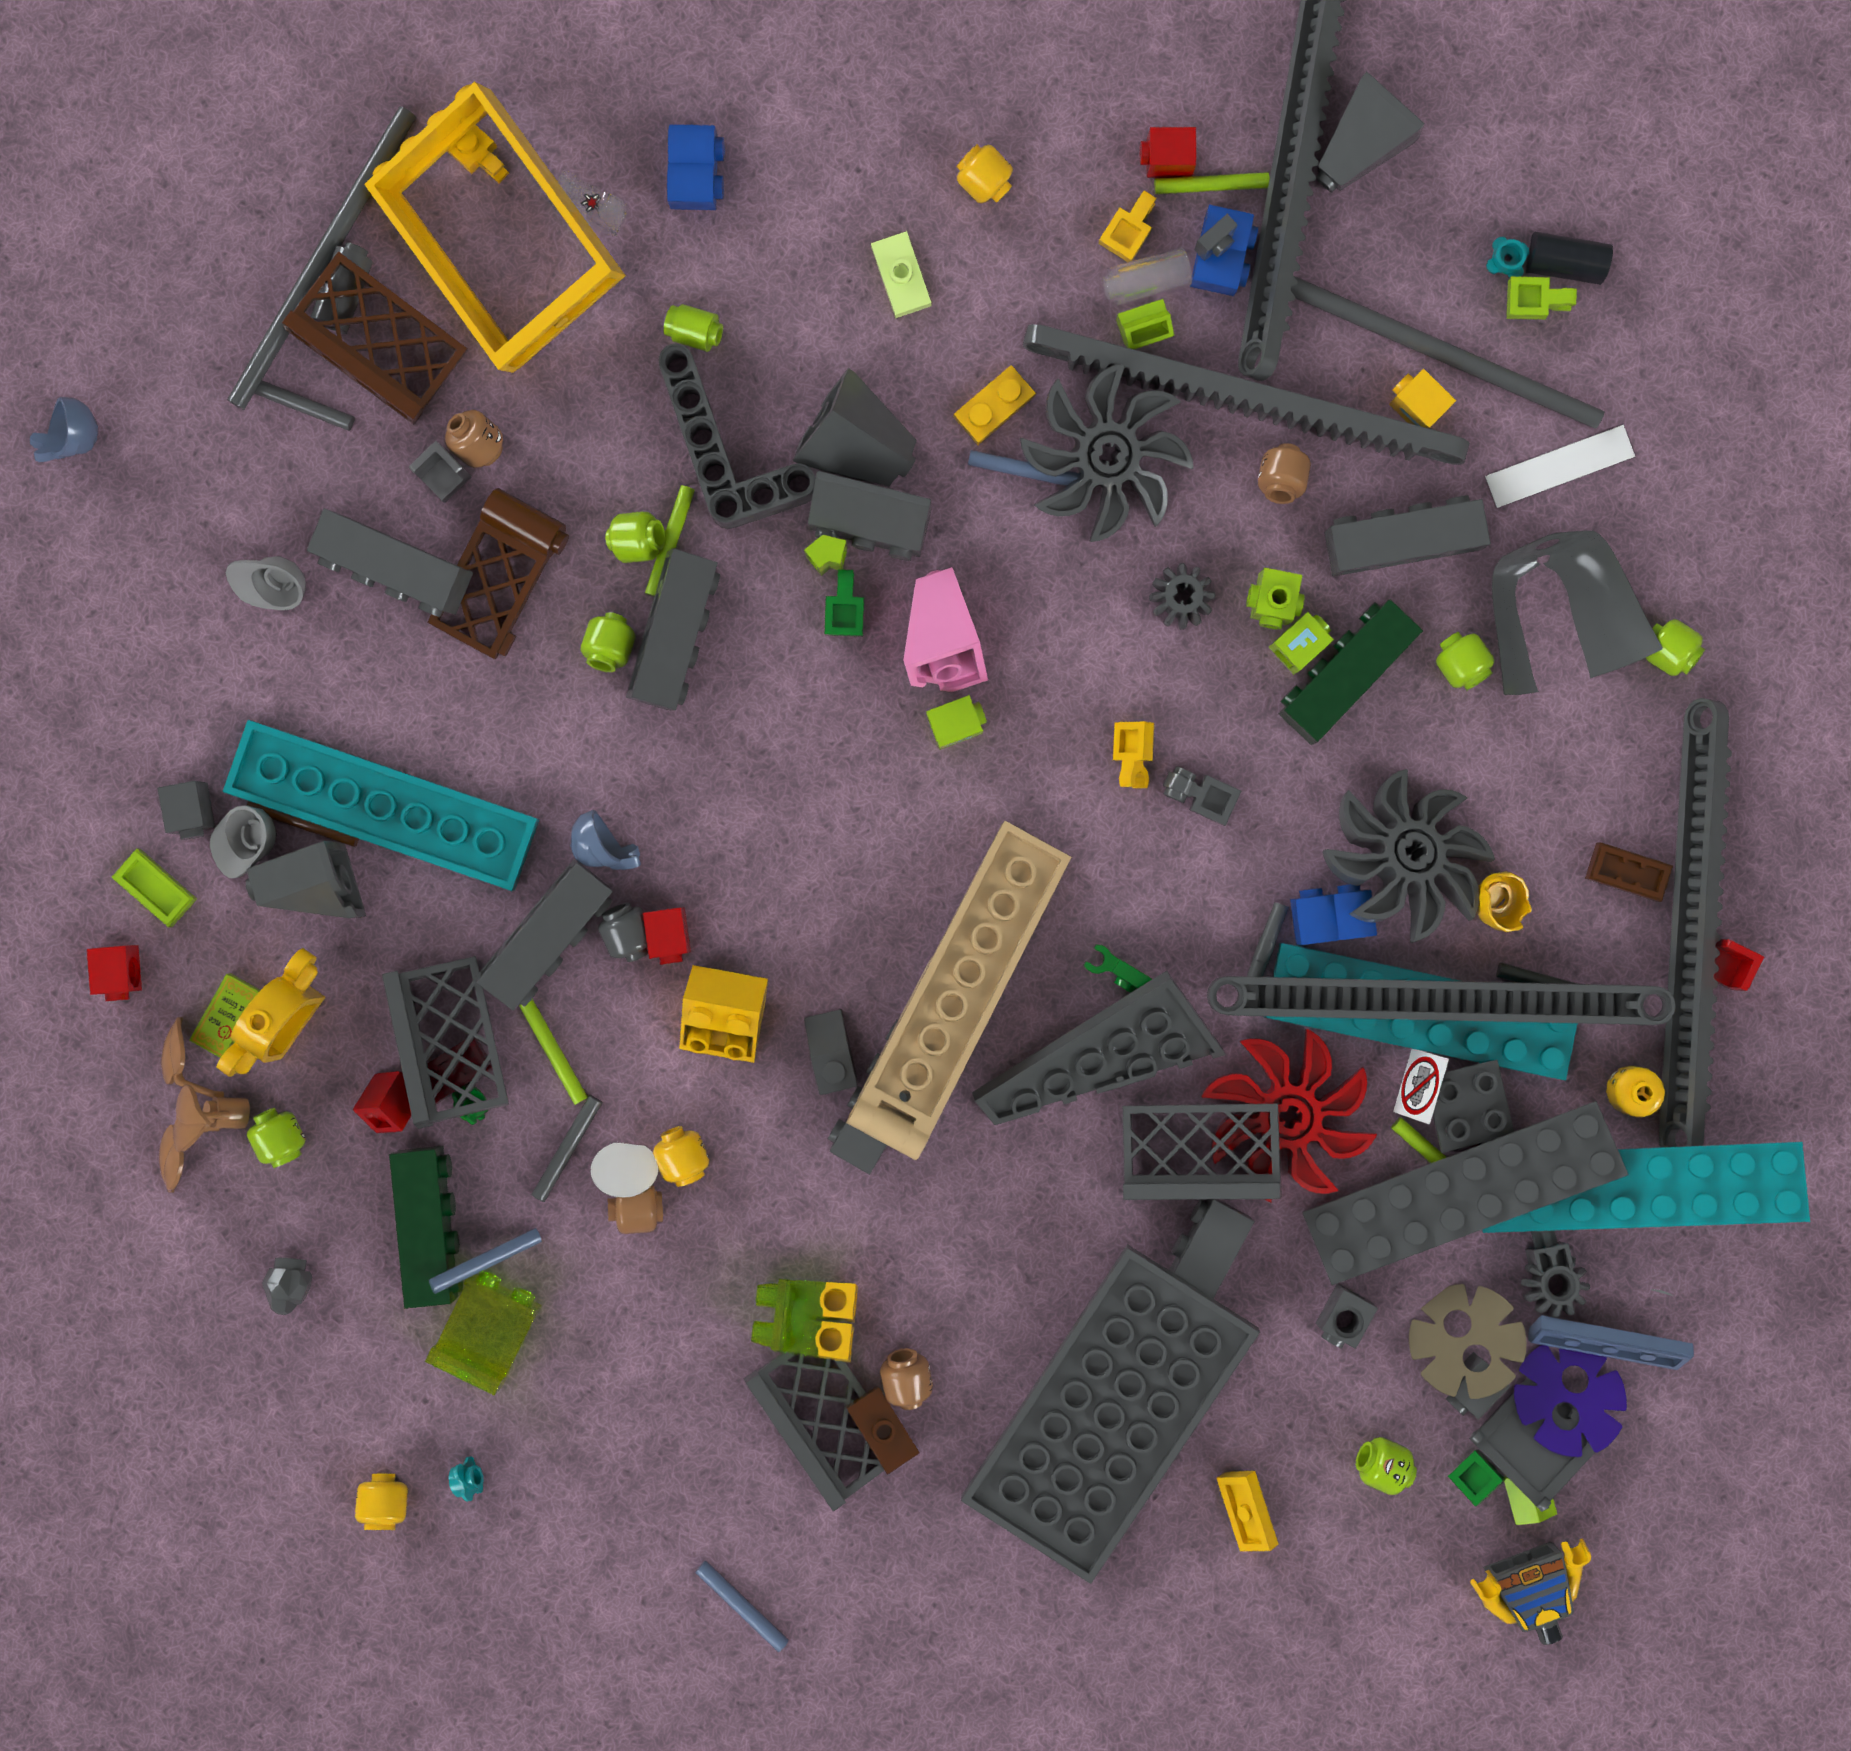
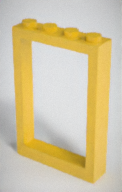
[364,82,626,373]

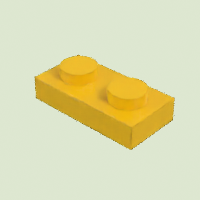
[953,365,1036,445]
[1216,1471,1279,1551]

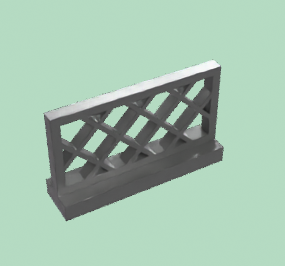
[382,956,509,1129]
[1122,1103,1282,1200]
[744,1326,884,1512]

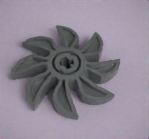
[1020,364,1193,542]
[1322,769,1495,943]

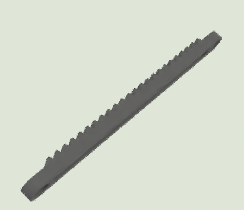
[1238,0,1347,381]
[1022,324,1470,465]
[1659,698,1732,1147]
[1207,976,1676,1025]

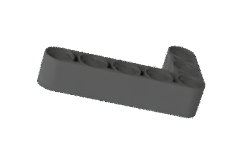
[658,343,815,529]

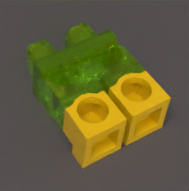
[751,1279,858,1362]

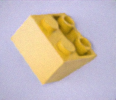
[679,965,768,1063]

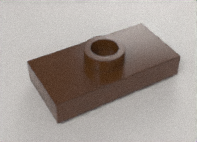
[1585,842,1673,902]
[846,1386,920,1475]

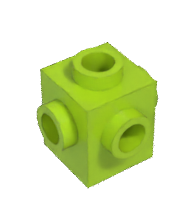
[1246,568,1305,629]

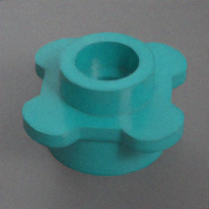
[1486,237,1530,278]
[449,1456,484,1502]

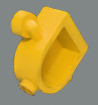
[216,948,325,1077]

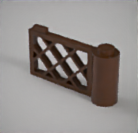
[427,488,569,659]

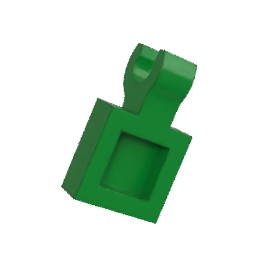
[824,569,864,637]
[1083,944,1152,993]

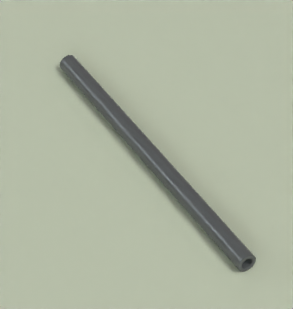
[227,106,416,410]
[1290,276,1605,429]

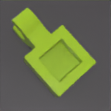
[1506,276,1577,320]

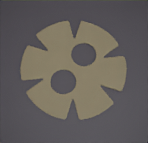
[1409,1284,1527,1399]

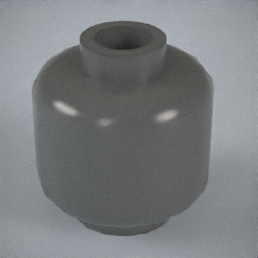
[598,902,648,962]

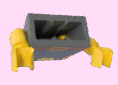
[1470,1538,1591,1645]

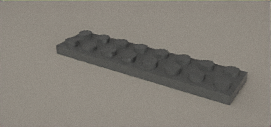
[1302,1101,1629,1285]

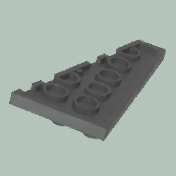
[972,971,1226,1125]

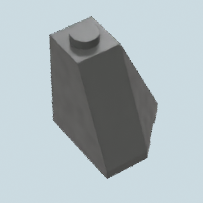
[793,368,917,486]
[246,841,366,918]

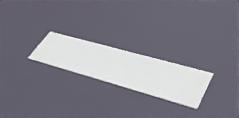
[1485,425,1635,508]

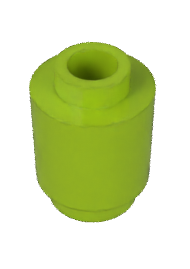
[664,304,723,352]

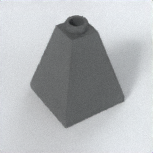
[1316,72,1425,193]

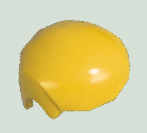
[1477,871,1532,932]

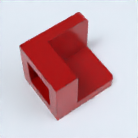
[1714,939,1764,991]
[353,1071,412,1133]

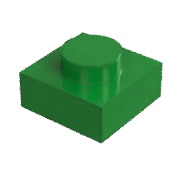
[1448,1450,1506,1507]

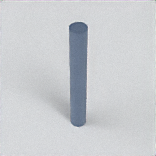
[968,450,1080,486]
[429,1228,542,1294]
[695,1561,789,1652]

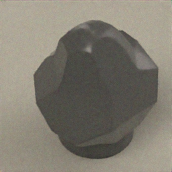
[262,1258,312,1315]

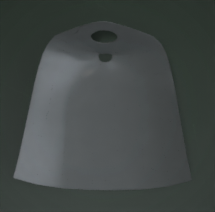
[1492,531,1663,695]

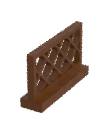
[282,251,468,425]

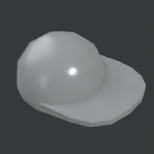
[225,556,306,610]
[210,806,277,878]

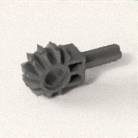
[1521,1230,1590,1318]

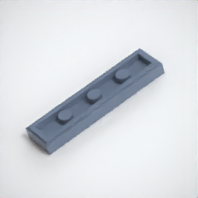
[1528,1315,1694,1370]

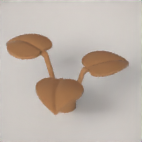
[159,1017,250,1193]

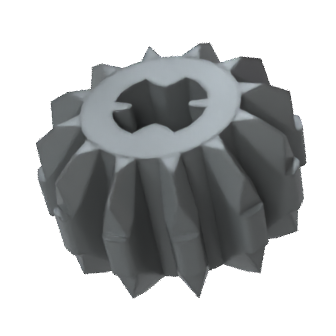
[1149,563,1215,630]

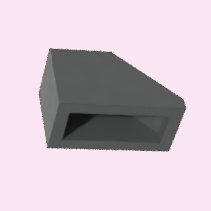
[804,1009,859,1095]

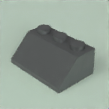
[808,471,931,561]

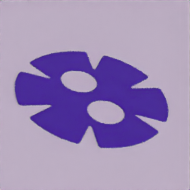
[1514,1345,1627,1457]

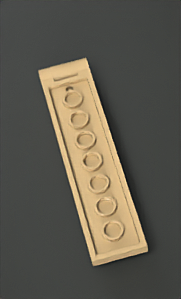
[846,821,1072,1160]

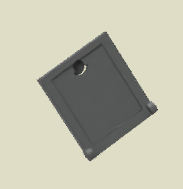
[1469,1377,1595,1512]

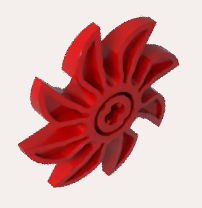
[1201,1029,1377,1203]

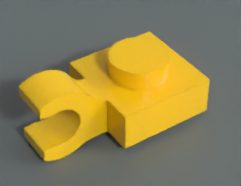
[447,125,509,184]
[1098,190,1157,264]
[1113,721,1154,788]

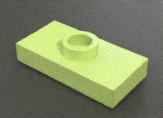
[871,231,931,318]

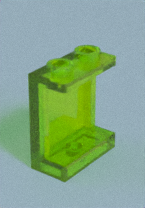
[425,1271,542,1395]

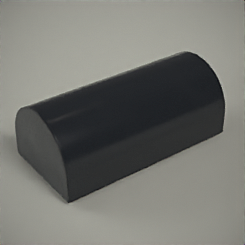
[1526,232,1613,285]

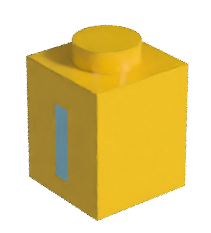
[1389,368,1456,428]

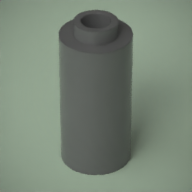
[310,242,373,334]

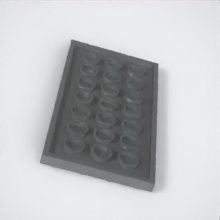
[961,1244,1260,1584]

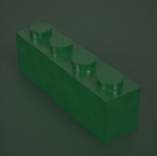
[1278,599,1423,745]
[389,1146,463,1309]

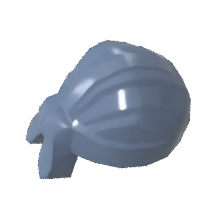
[30,397,98,462]
[570,810,641,870]

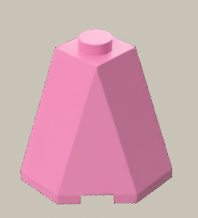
[903,567,988,692]

